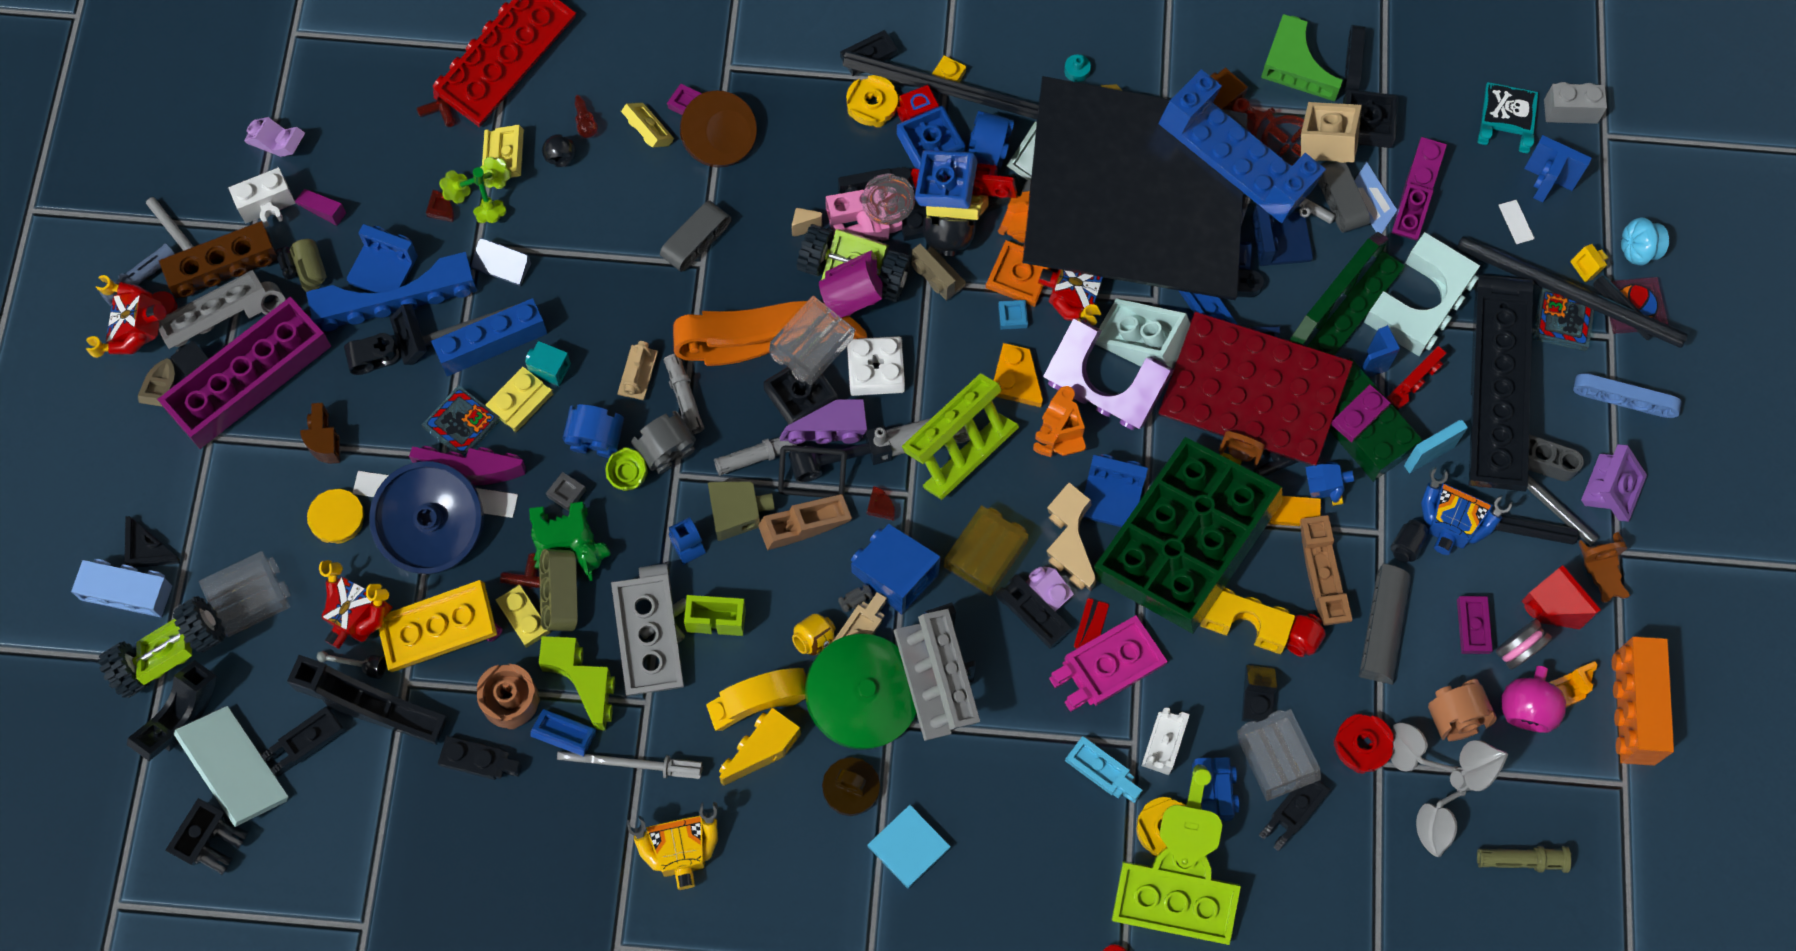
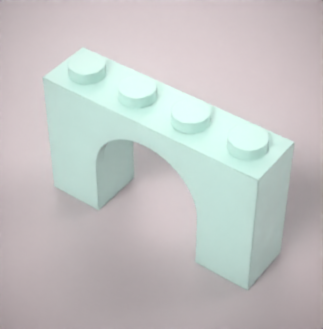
[1364,232,1480,356]

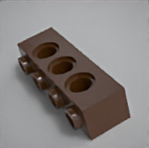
[159,221,278,299]

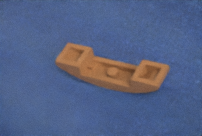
[1300,515,1352,626]

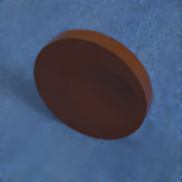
[680,90,757,168]

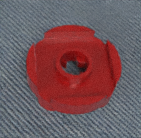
[1334,714,1394,774]

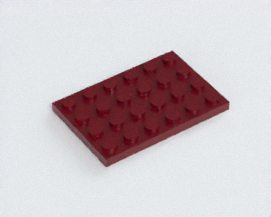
[1158,312,1353,466]

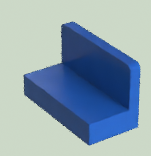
[1361,325,1400,378]

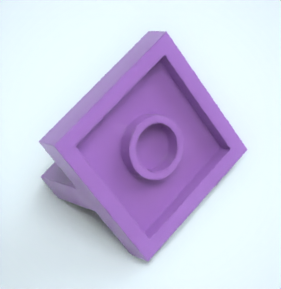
[1581,444,1647,522]

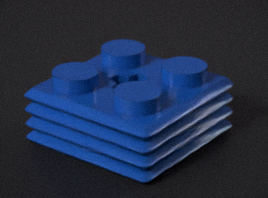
[897,106,965,169]
[915,150,978,209]

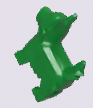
[529,502,611,581]

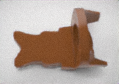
[1219,431,1265,466]
[1578,532,1630,603]

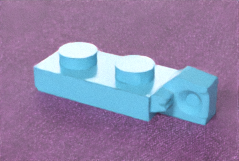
[1065,736,1142,803]

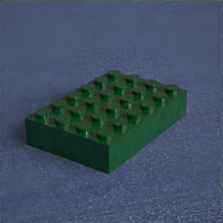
[1094,437,1283,634]

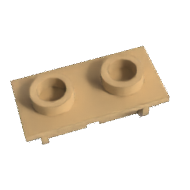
[617,341,658,400]

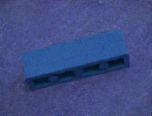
[431,298,547,376]

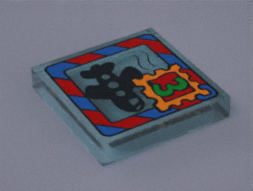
[1533,288,1594,351]
[421,385,501,458]

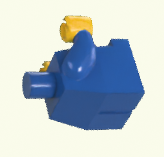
[1305,462,1355,506]

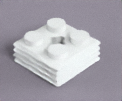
[847,336,905,396]

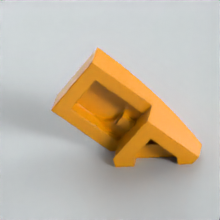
[1549,661,1597,708]

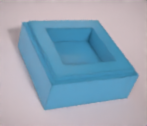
[998,300,1028,330]

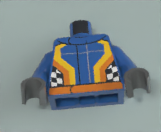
[1421,467,1512,555]

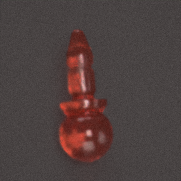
[575,95,598,138]

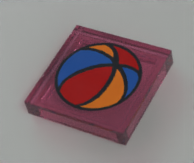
[1609,277,1669,334]

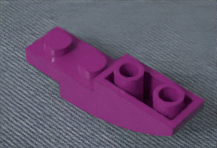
[1392,137,1447,241]
[409,446,527,485]

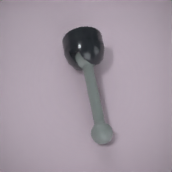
[317,651,386,679]

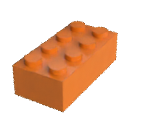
[1612,637,1674,766]

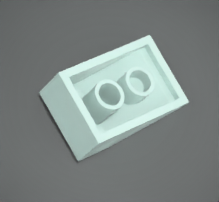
[1095,299,1191,375]

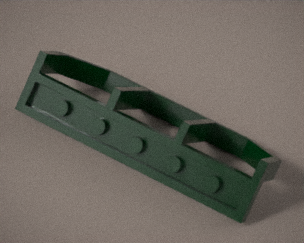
[1289,232,1405,356]

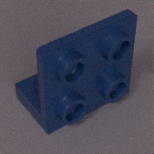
[1252,204,1313,266]

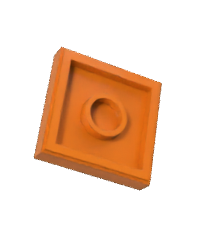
[985,240,1052,307]

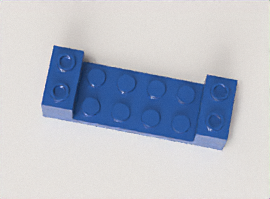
[1158,69,1326,223]

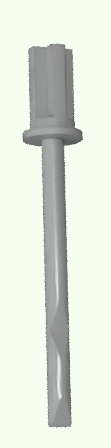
[557,751,703,779]

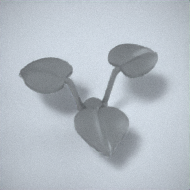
[1390,723,1508,857]

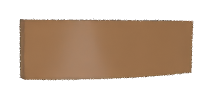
[758,494,852,550]

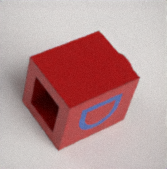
[897,85,939,122]

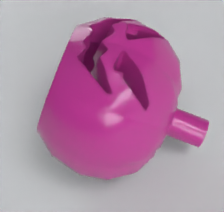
[1502,666,1566,733]

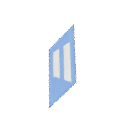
[1354,162,1397,234]

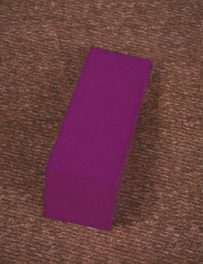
[295,189,346,226]

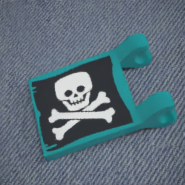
[1477,82,1538,153]

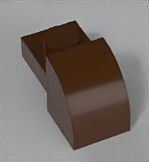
[300,403,340,464]

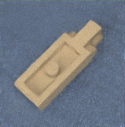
[833,592,887,642]

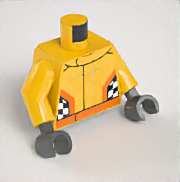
[627,802,718,890]

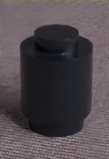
[1390,520,1428,562]

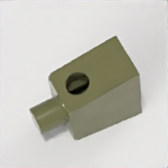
[708,482,775,541]

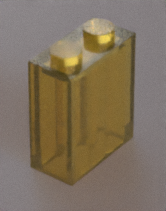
[944,505,1029,596]

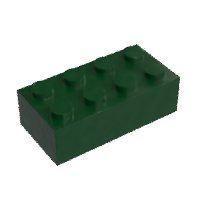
[1329,358,1422,482]

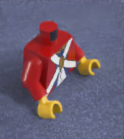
[1038,268,1103,326]
[86,275,166,358]
[319,560,393,649]

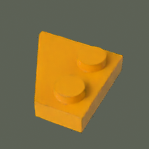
[994,343,1043,407]

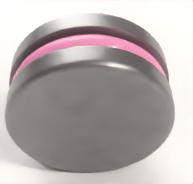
[1495,619,1552,670]

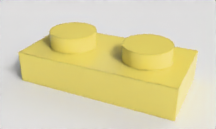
[621,103,674,148]
[496,585,550,648]

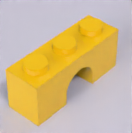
[1200,588,1295,655]

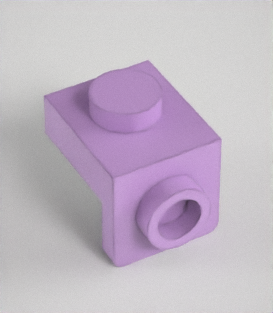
[1026,566,1074,611]

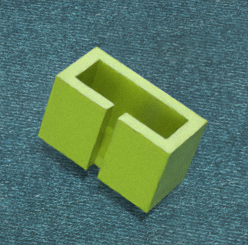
[684,595,746,636]

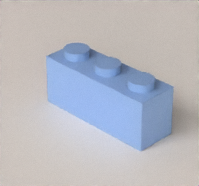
[71,559,172,618]

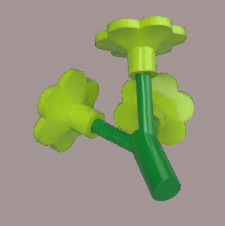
[439,157,511,223]

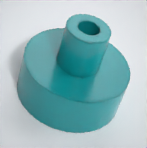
[1064,54,1091,82]

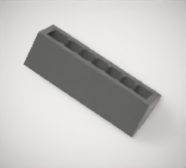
[1359,563,1411,685]

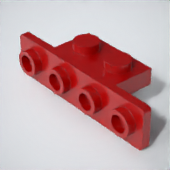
[911,164,1017,198]

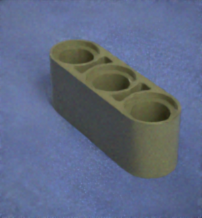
[539,549,578,631]

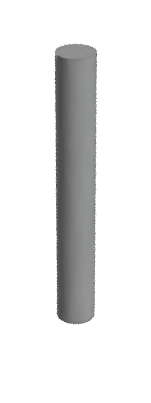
[146,197,194,251]

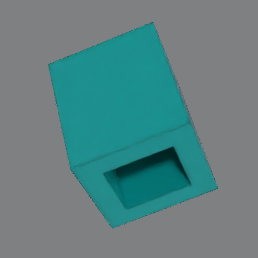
[525,341,571,386]

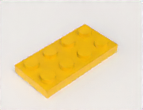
[379,580,497,672]

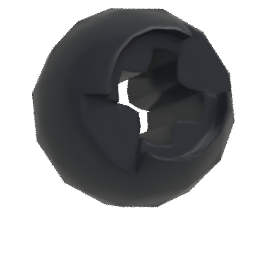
[542,134,576,167]

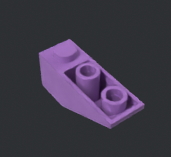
[780,400,867,444]

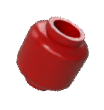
[1285,614,1326,657]

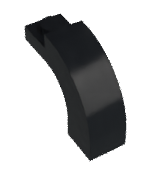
[127,660,217,761]

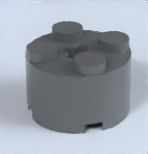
[631,411,696,474]

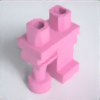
[826,186,902,242]

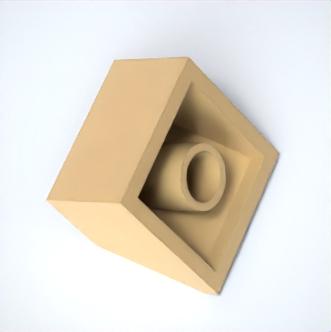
[1301,102,1361,163]

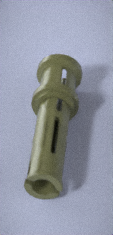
[1477,846,1571,873]

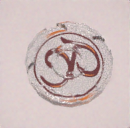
[861,173,915,225]

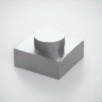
[546,472,586,511]

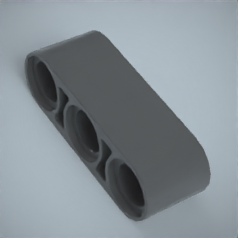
[1318,161,1370,233]
[660,201,731,272]
[1528,435,1584,482]

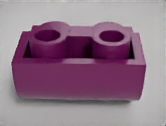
[819,250,882,320]

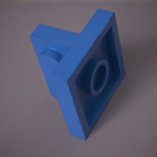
[1524,135,1592,203]

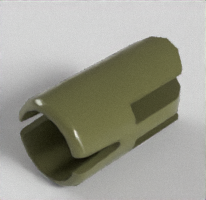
[290,239,327,292]

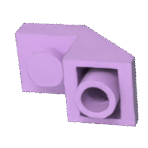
[244,117,305,157]

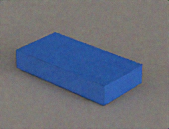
[531,709,596,757]

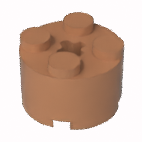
[477,664,540,730]
[1428,679,1497,741]

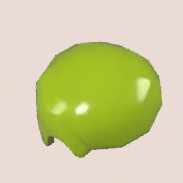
[605,448,648,491]

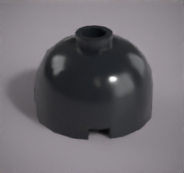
[923,215,976,256]

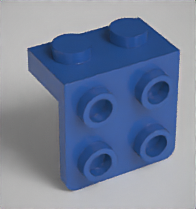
[347,224,418,293]
[1083,454,1148,527]

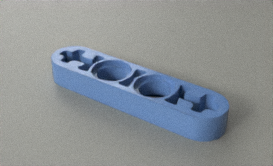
[1573,374,1682,418]

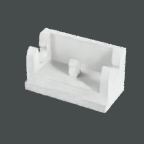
[1141,708,1190,775]

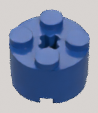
[966,110,1014,170]
[562,404,624,458]

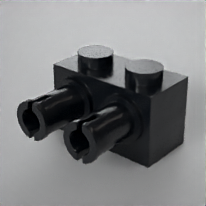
[165,798,249,875]

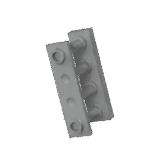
[894,609,980,741]

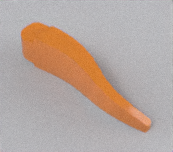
[673,301,867,366]

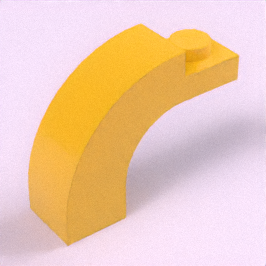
[706,668,807,731]

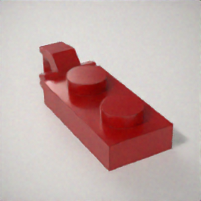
[1387,346,1446,411]

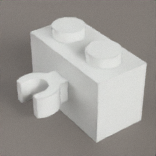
[228,167,296,227]

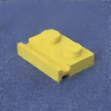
[482,125,524,178]
[926,195,988,220]
[486,367,553,432]

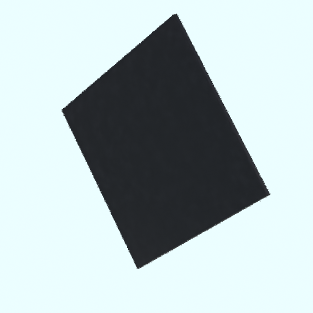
[1022,76,1248,300]

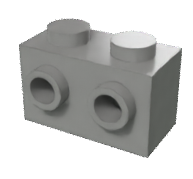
[1544,82,1607,124]

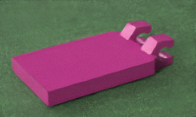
[1049,615,1168,712]

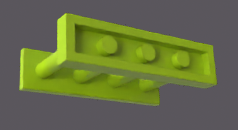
[902,373,1019,500]

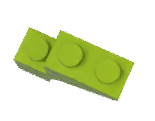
[539,636,615,730]

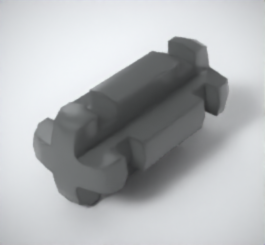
[838,584,873,612]

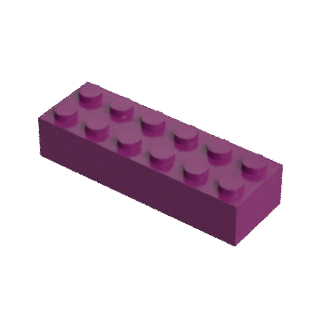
[157,297,331,449]

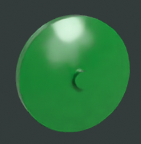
[805,634,916,750]

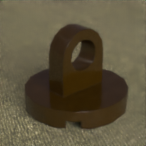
[822,757,880,817]

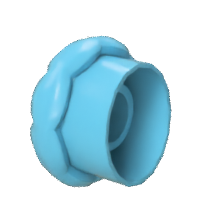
[1621,217,1669,266]

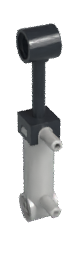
[789,418,971,483]

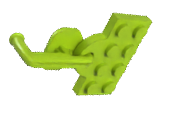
[1112,764,1241,945]

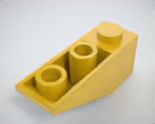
[719,708,801,786]

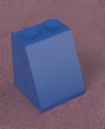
[851,524,940,615]

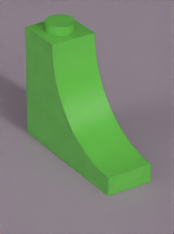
[1261,14,1343,101]

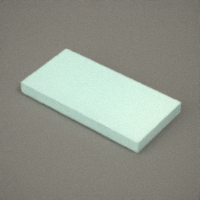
[174,706,288,827]

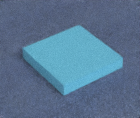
[1404,420,1468,474]
[867,805,950,889]

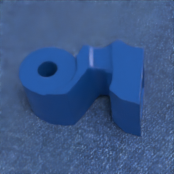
[668,517,706,565]

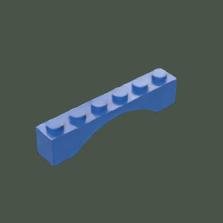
[306,252,477,331]

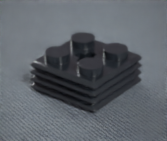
[1343,89,1398,148]
[763,355,837,425]

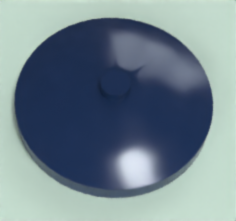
[369,461,484,574]

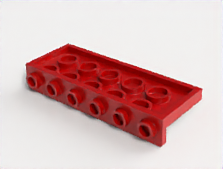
[433,0,576,127]

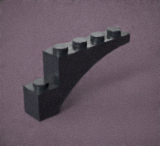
[287,655,448,745]

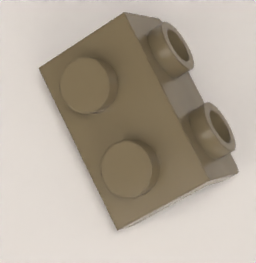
[911,244,966,301]

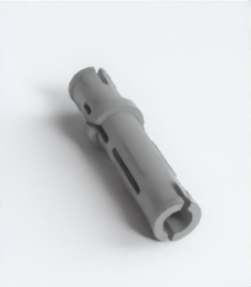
[663,354,705,434]
[714,437,797,476]

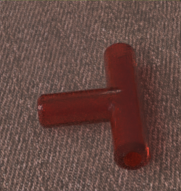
[417,99,455,127]
[500,553,540,588]

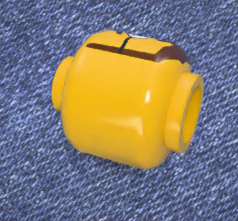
[792,614,835,656]

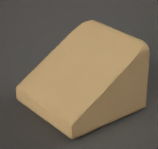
[792,208,822,237]

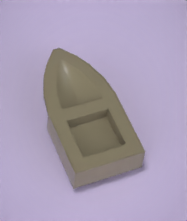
[138,358,175,407]

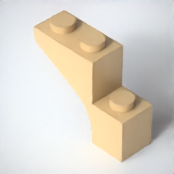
[1047,483,1096,591]

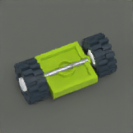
[797,224,912,302]
[98,596,225,698]

